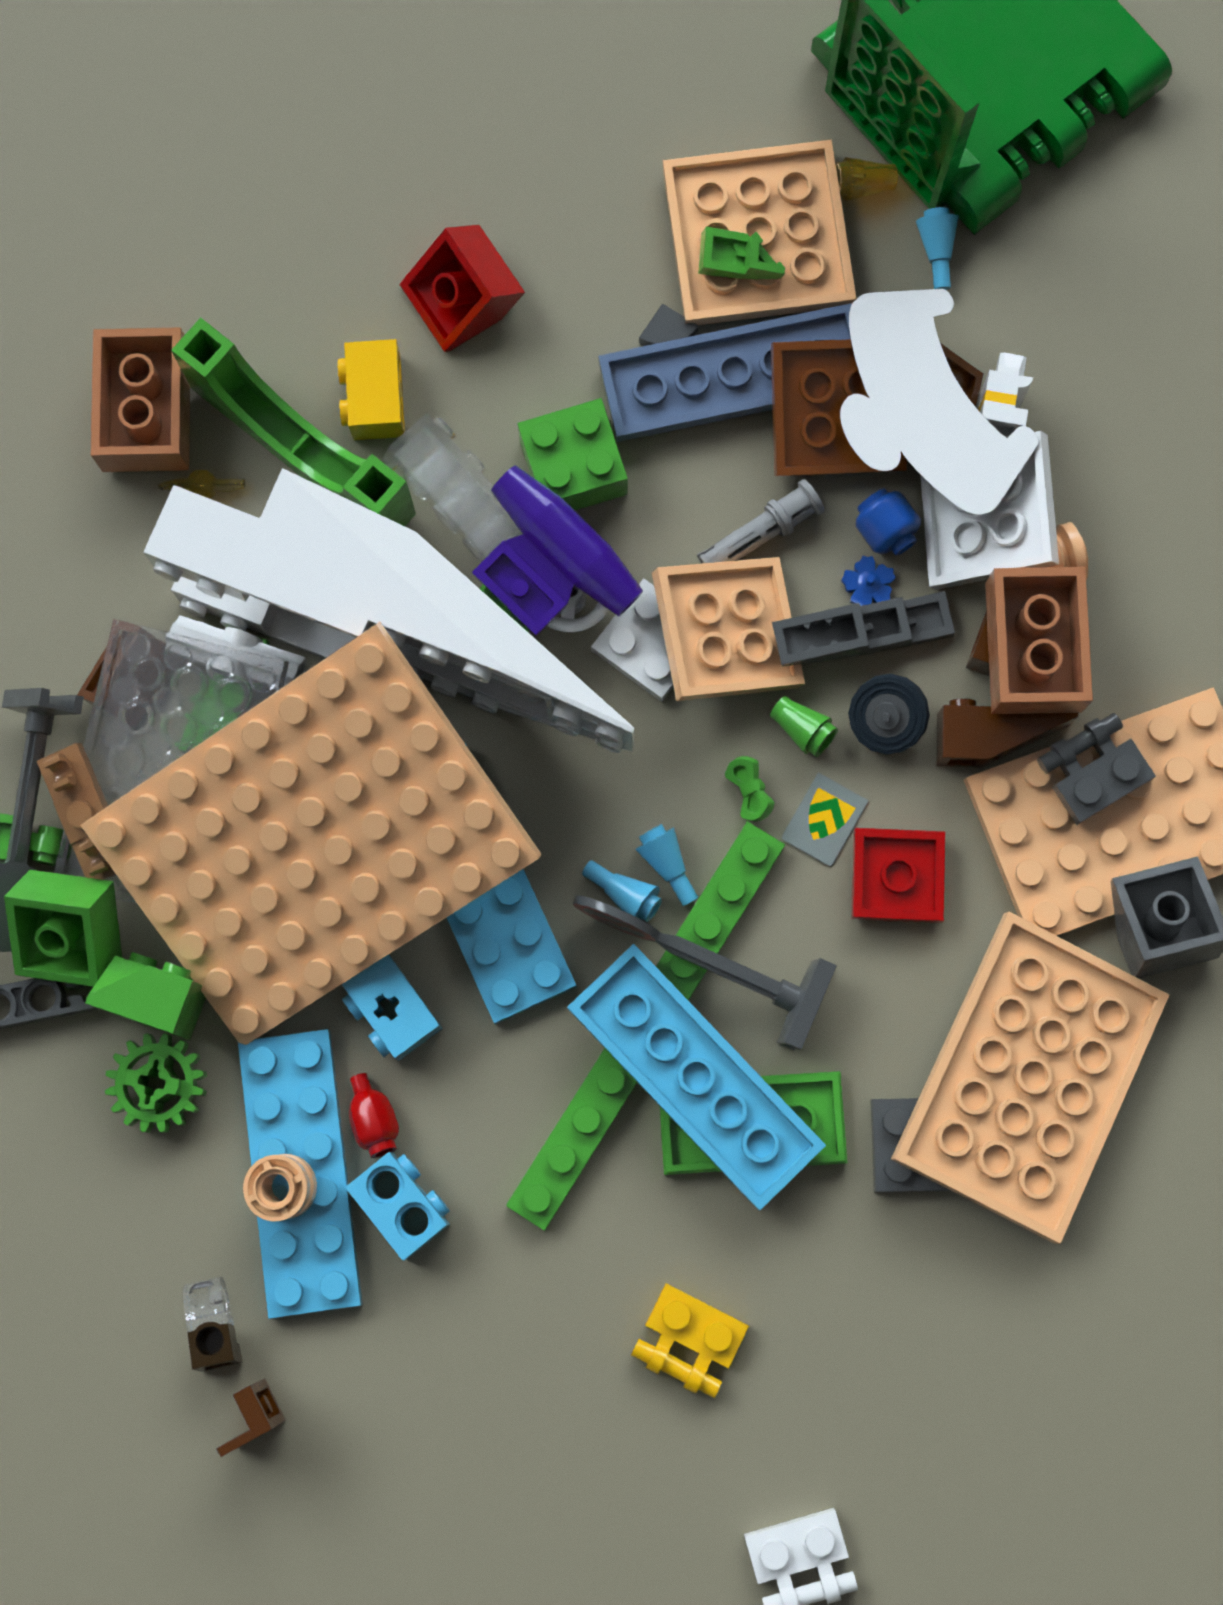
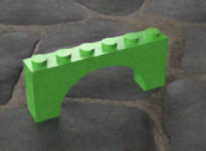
[171,317,416,526]

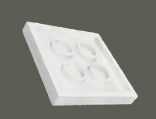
[920,431,1059,590]

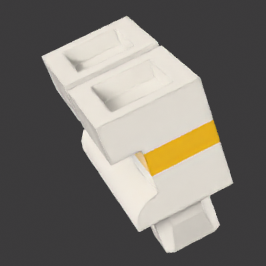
[976,353,1033,438]

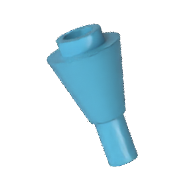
[916,207,959,290]
[635,824,698,906]
[582,860,662,922]

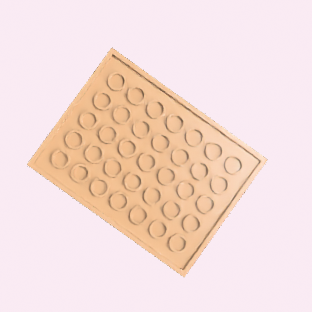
[80,622,541,1045]

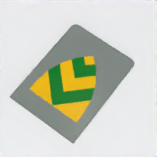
[782,772,869,866]

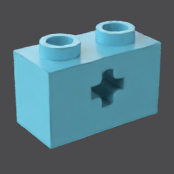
[342,954,443,1061]

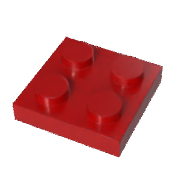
[851,828,945,923]

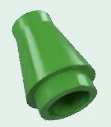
[770,696,838,757]

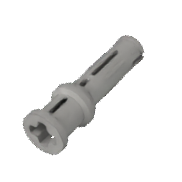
[697,479,825,564]

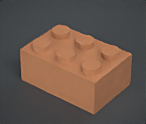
[91,327,190,472]
[985,567,1093,714]

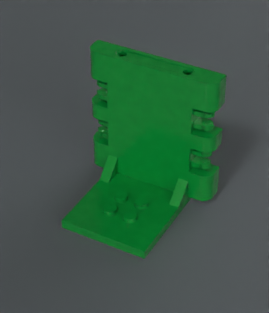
[811,0,1172,235]

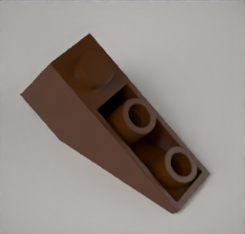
[936,699,1078,768]

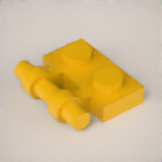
[631,1283,749,1398]

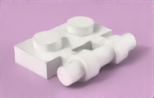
[744,1508,858,1605]

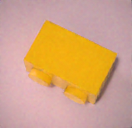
[337,339,405,440]

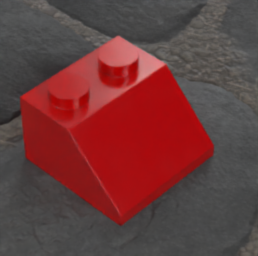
[399,224,525,352]

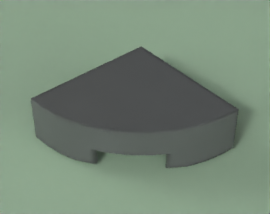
[639,303,698,346]

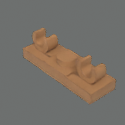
[36,743,116,880]

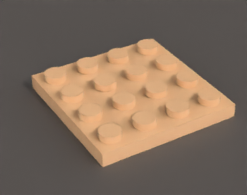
[662,139,857,325]

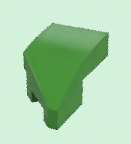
[698,226,785,279]

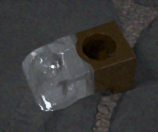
[183,1276,243,1372]

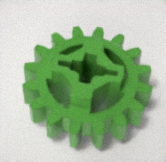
[105,1033,207,1133]

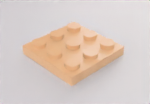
[652,557,805,701]

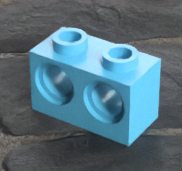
[345,1152,450,1261]

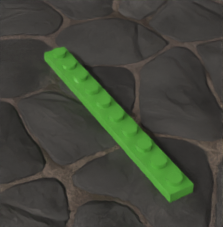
[506,821,786,1231]

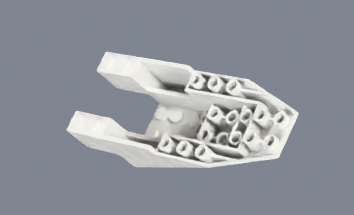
[143,468,635,753]

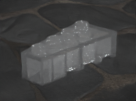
[382,413,522,562]

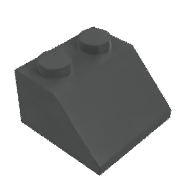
[1110,856,1223,979]

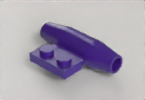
[472,465,644,637]

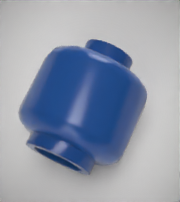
[855,488,921,556]

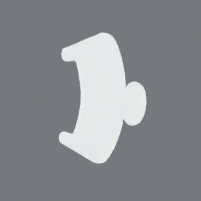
[840,289,1038,515]

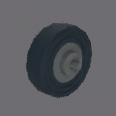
[848,674,930,755]

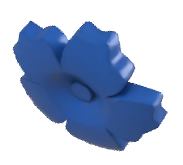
[841,555,896,606]

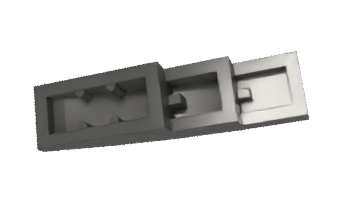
[772,591,955,667]

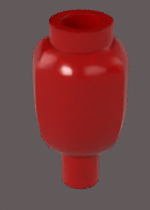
[349,1073,399,1158]

